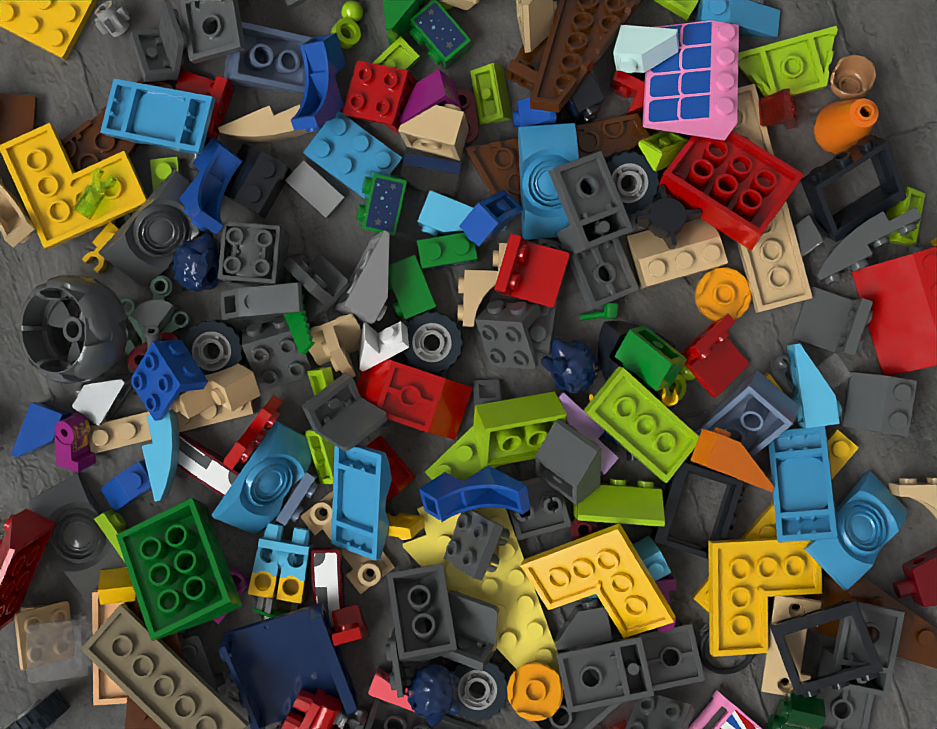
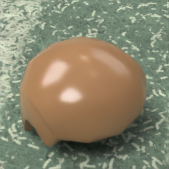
[829,54,877,100]

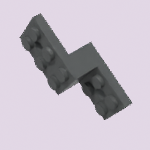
[180,0,252,64]
[548,151,639,311]
[813,599,905,729]
[556,623,705,713]

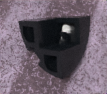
[598,321,676,385]

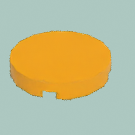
[694,267,751,321]
[507,662,564,721]

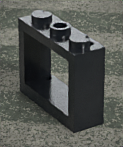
[800,135,907,242]
[650,462,745,559]
[770,598,883,698]

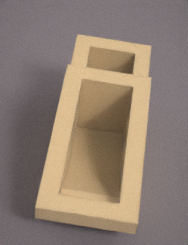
[218,104,309,143]

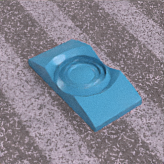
[100,79,215,154]
[518,123,579,240]
[212,421,312,535]
[769,426,838,543]
[331,444,392,561]
[804,471,908,590]

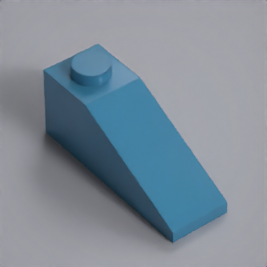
[696,0,780,39]

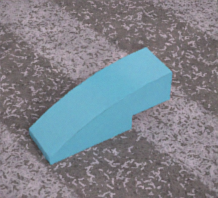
[142,410,180,501]

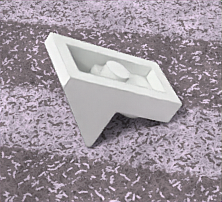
[359,321,409,371]

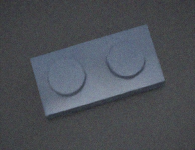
[276,470,319,526]

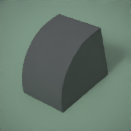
[130,299,180,333]

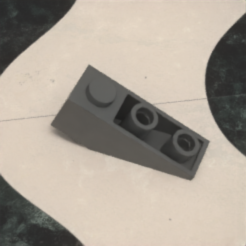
[221,283,303,321]

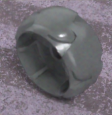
[20,275,127,384]

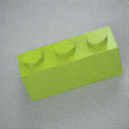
[473,391,567,469]
[572,478,665,527]

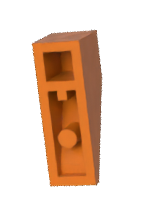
[690,427,774,492]

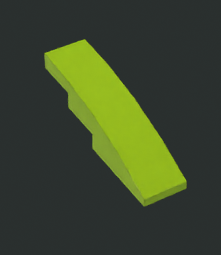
[305,366,335,484]

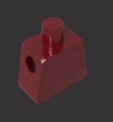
[893,547,937,607]

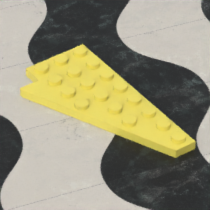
[402,506,561,677]

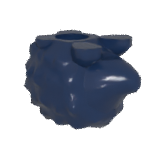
[172,232,220,292]
[541,338,598,393]
[407,663,461,727]

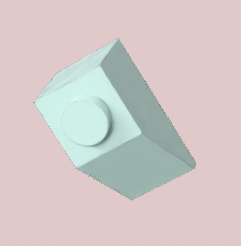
[613,25,679,73]

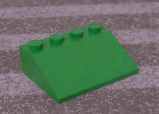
[116,498,243,641]

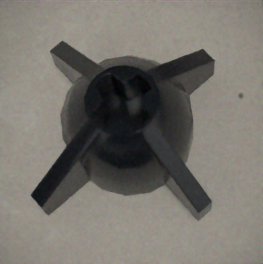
[635,185,702,249]

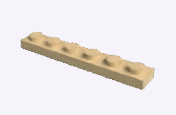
[88,401,255,454]

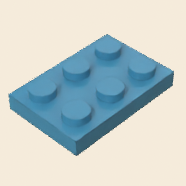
[303,111,403,199]

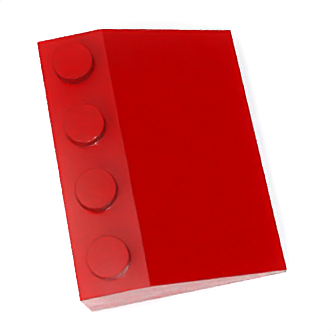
[657,130,804,251]
[851,246,937,376]
[0,508,56,630]

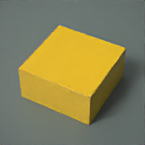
[98,567,135,605]

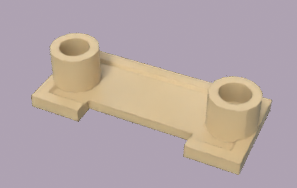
[300,491,395,594]
[761,595,822,696]

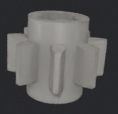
[94,1,130,37]

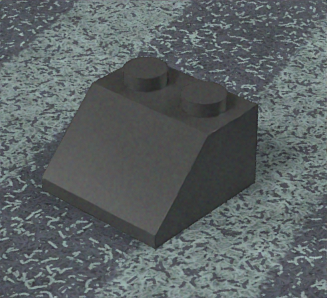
[841,372,917,437]

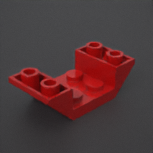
[356,359,473,440]

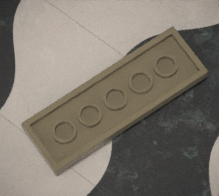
[81,604,249,729]

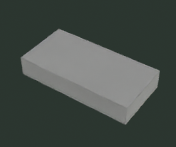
[285,160,345,219]

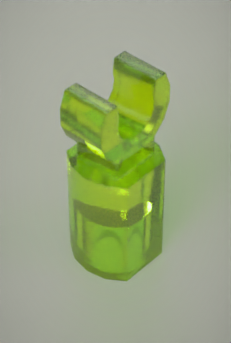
[72,168,117,219]

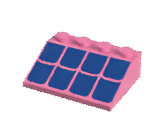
[643,20,739,141]

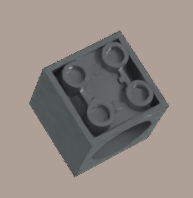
[218,221,290,286]

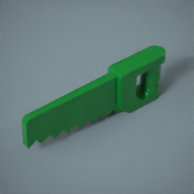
[283,277,315,355]

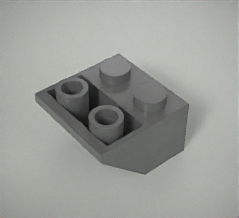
[535,419,602,505]

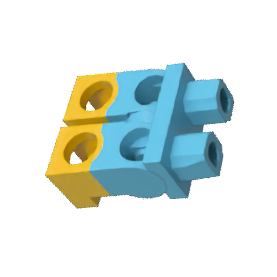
[248,522,313,603]

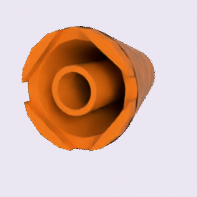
[813,98,879,154]

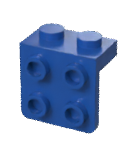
[131,340,208,421]

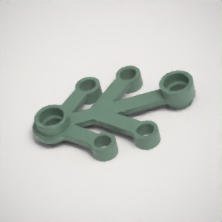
[120,276,191,373]

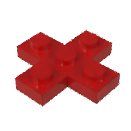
[223,395,283,469]

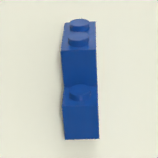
[291,33,347,132]
[179,137,242,234]
[419,465,531,522]

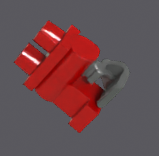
[282,688,368,729]

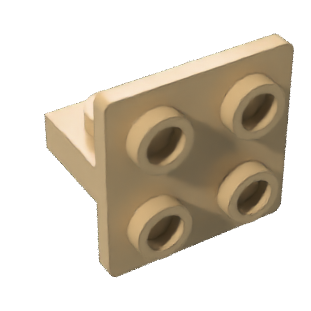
[309,313,362,377]
[14,601,75,670]

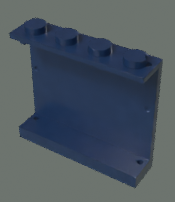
[219,602,358,729]

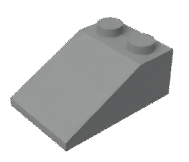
[334,230,389,325]

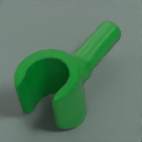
[580,303,619,321]

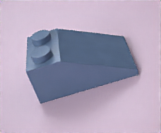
[224,22,312,94]
[695,370,800,457]

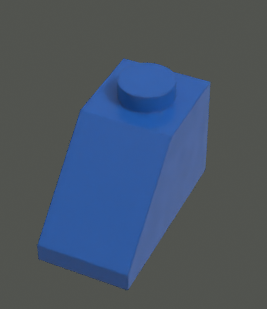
[512,97,557,128]
[459,190,523,246]
[11,402,72,457]
[100,460,152,512]

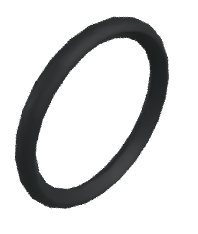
[699,629,755,675]

